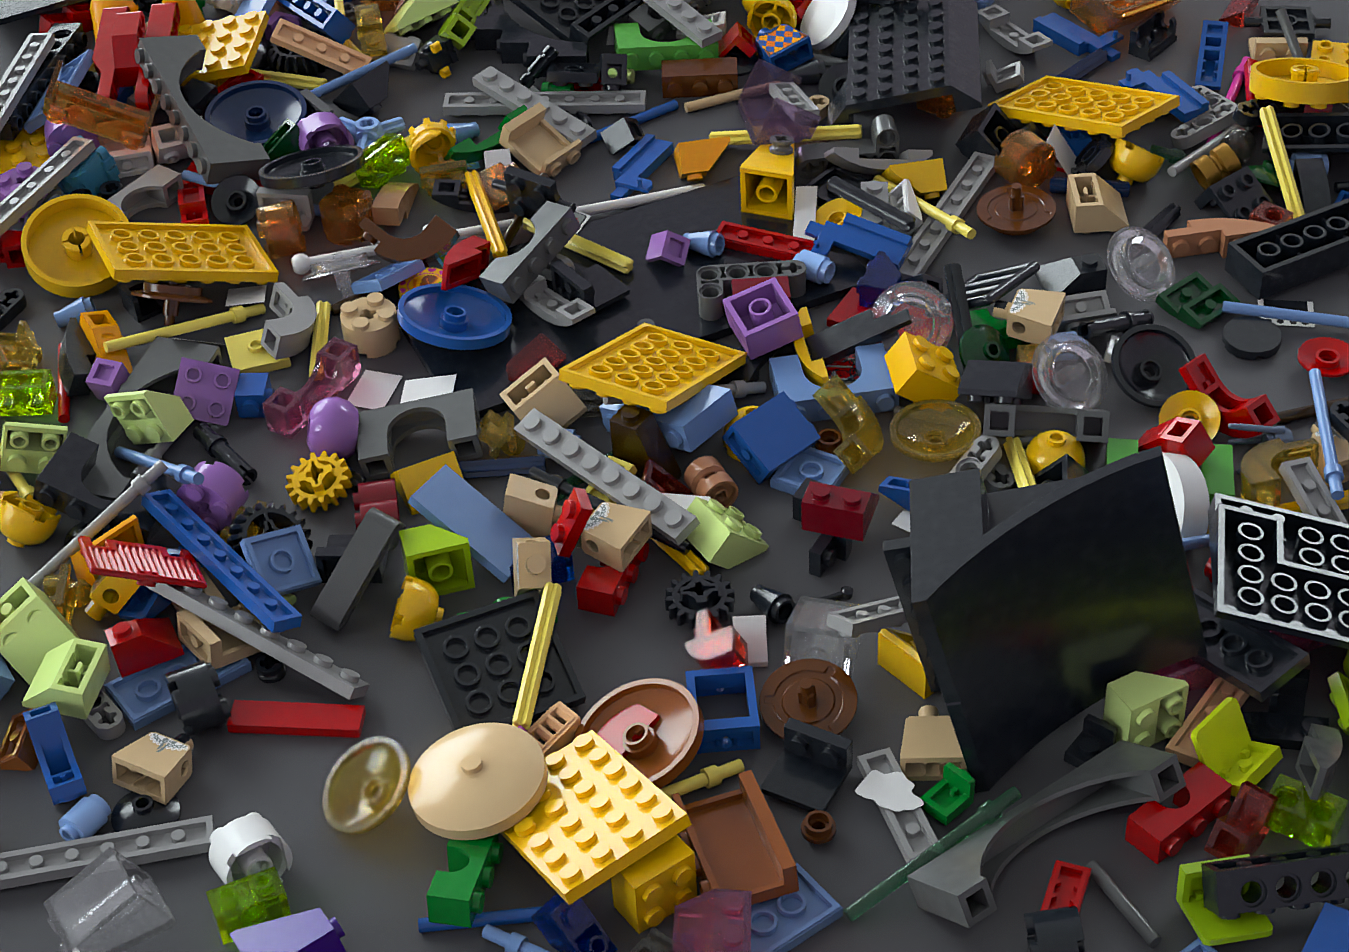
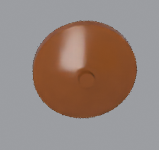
[573,678,704,789]

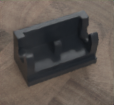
[1128,9,1177,62]

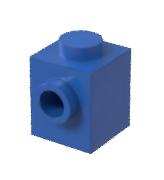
[234,373,275,418]

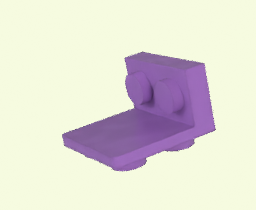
[173,357,240,426]

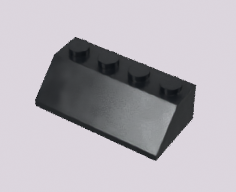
[1262,112,1349,155]

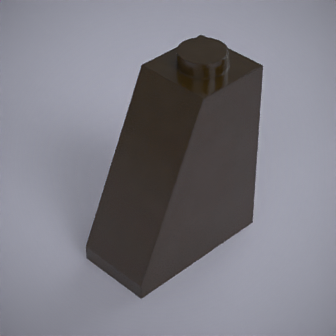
[609,404,682,493]

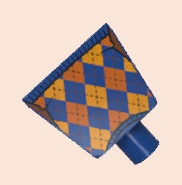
[755,24,814,78]

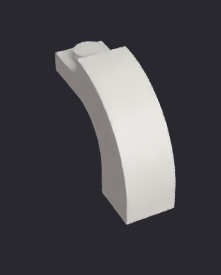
[1162,452,1210,538]

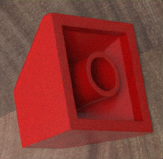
[104,617,185,678]

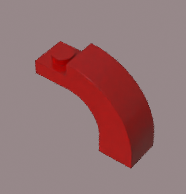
[1178,353,1281,438]

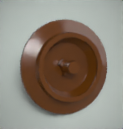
[976,183,1056,236]
[131,281,213,326]
[759,658,858,740]

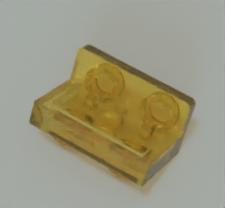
[0,320,42,375]

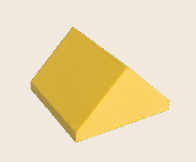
[390,451,464,515]
[878,628,934,699]

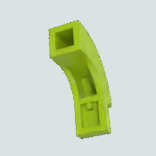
[438,0,490,50]

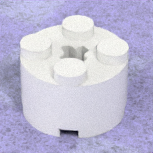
[209,812,293,899]

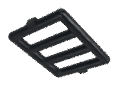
[925,261,1040,318]

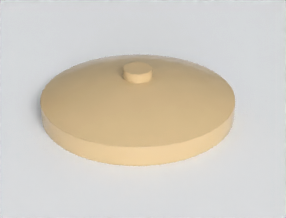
[408,723,548,840]

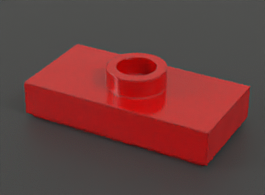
[1040,860,1092,915]

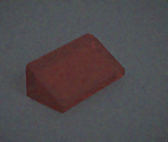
[1219,0,1259,28]
[506,334,566,382]

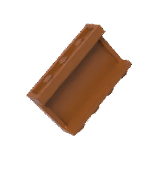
[672,770,799,916]

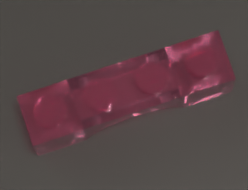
[262,337,362,439]

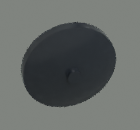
[259,145,366,190]

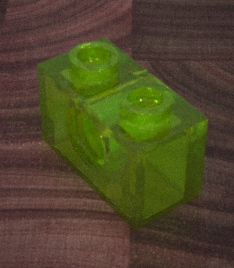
[206,866,291,945]

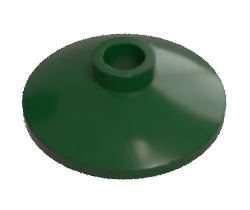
[1242,160,1280,186]
[959,324,1010,368]

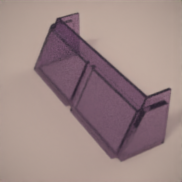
[737,59,822,145]

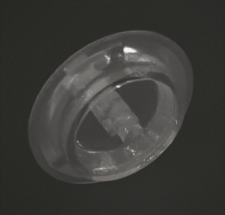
[1107,226,1176,303]
[302,252,381,299]
[872,281,953,347]
[1032,333,1108,409]

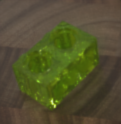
[355,133,410,189]
[0,369,58,416]
[1260,773,1348,847]

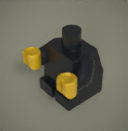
[415,35,458,79]

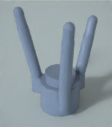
[1227,423,1294,475]

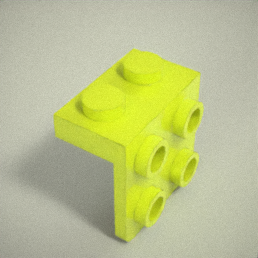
[1191,697,1283,798]

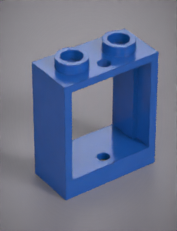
[685,666,761,754]

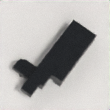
[805,308,913,366]

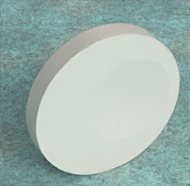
[800,0,857,50]

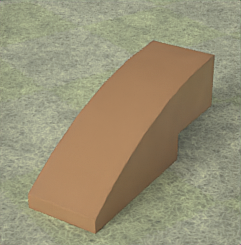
[371,182,419,226]

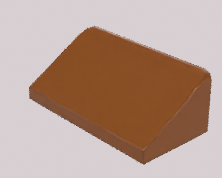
[0,708,38,771]

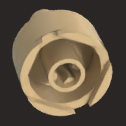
[340,292,401,358]

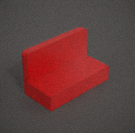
[718,21,757,58]

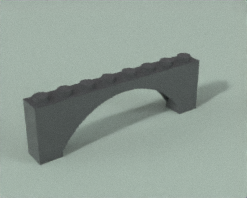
[134,35,270,185]
[83,336,223,501]
[907,740,1186,928]

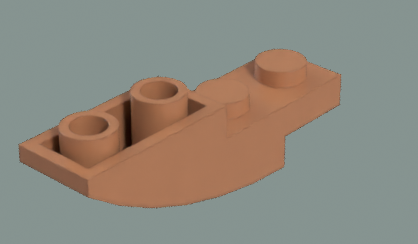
[1162,218,1275,259]

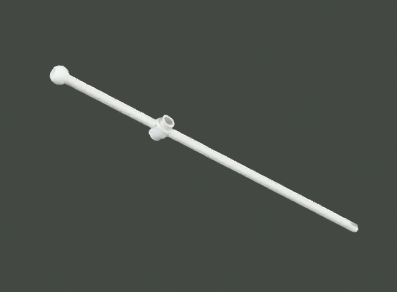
[291,183,705,275]

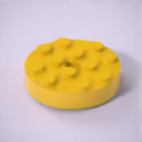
[1249,57,1349,109]
[21,194,129,298]

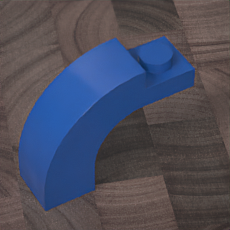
[22,702,87,805]

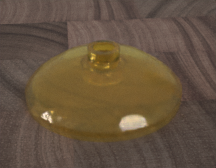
[890,399,981,463]
[322,736,411,835]

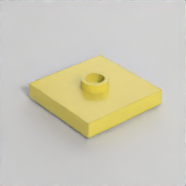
[224,329,291,373]

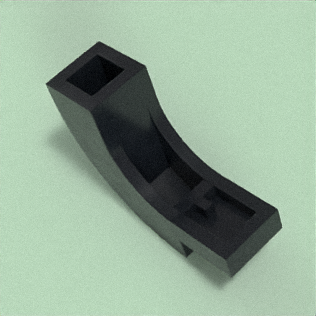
[792,477,852,578]

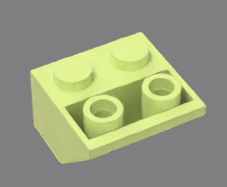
[104,390,194,445]
[0,421,68,474]
[686,497,769,569]
[22,638,110,720]
[1103,671,1189,747]

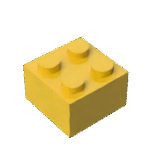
[884,332,961,414]
[611,835,697,934]

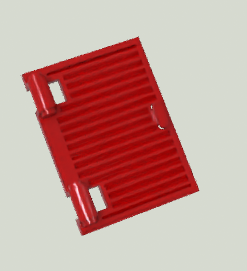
[78,535,207,589]

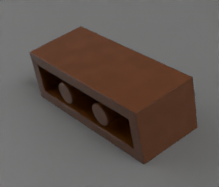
[662,57,738,98]

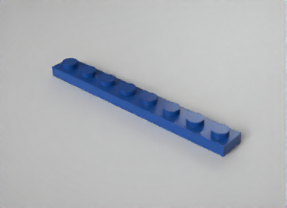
[141,489,302,633]

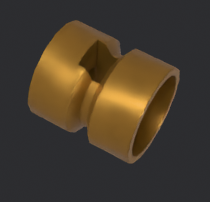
[1190,142,1242,190]

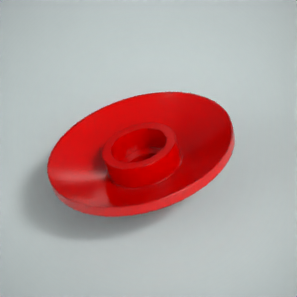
[1297,337,1349,377]

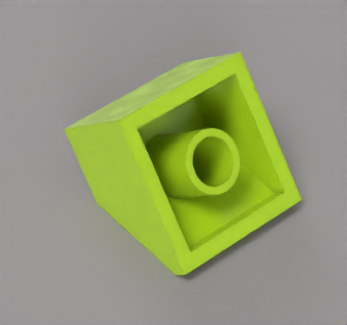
[399,524,475,596]

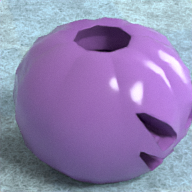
[306,397,359,460]

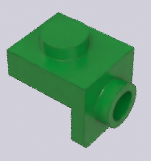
[920,762,975,826]

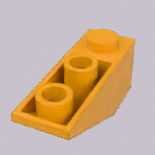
[79,310,133,374]

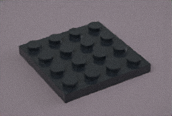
[413,589,586,731]

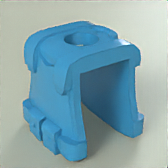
[58,135,120,196]

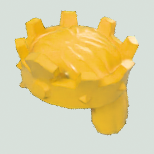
[405,117,456,178]

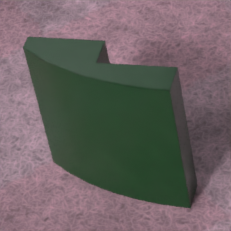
[1155,271,1240,329]

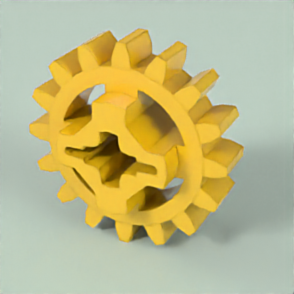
[285,451,353,513]

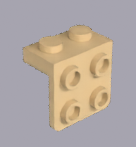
[1248,37,1308,61]

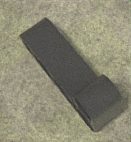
[794,114,900,179]
[696,260,806,321]
[310,507,407,632]

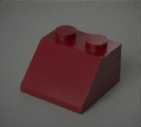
[801,481,879,542]

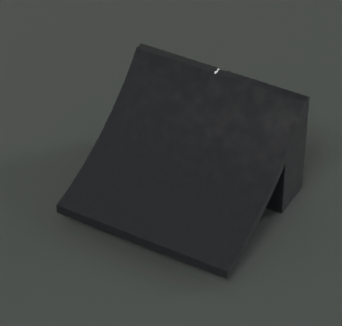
[883,445,1207,793]

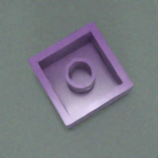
[722,277,804,360]

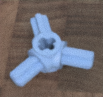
[339,117,405,160]

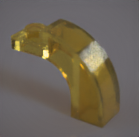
[353,2,388,57]
[812,374,884,474]
[1240,438,1319,507]

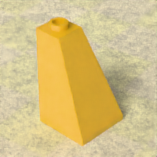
[740,136,795,220]

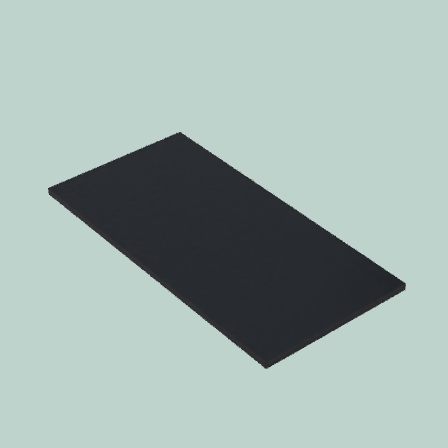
[380,175,876,418]

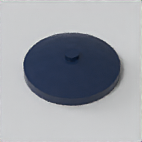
[205,80,308,146]

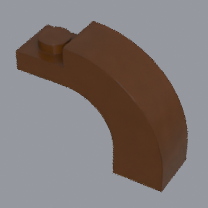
[358,215,460,263]

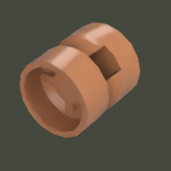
[684,456,738,508]

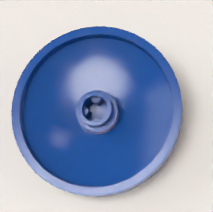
[397,283,512,350]

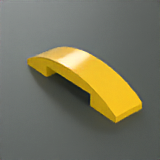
[793,307,831,388]

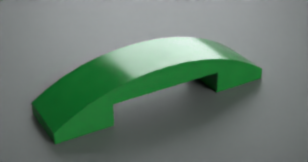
[442,105,528,165]

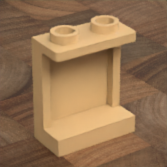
[499,102,583,177]
[177,602,263,670]

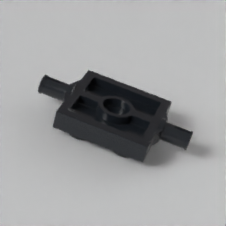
[1244,6,1331,42]
[491,166,576,219]

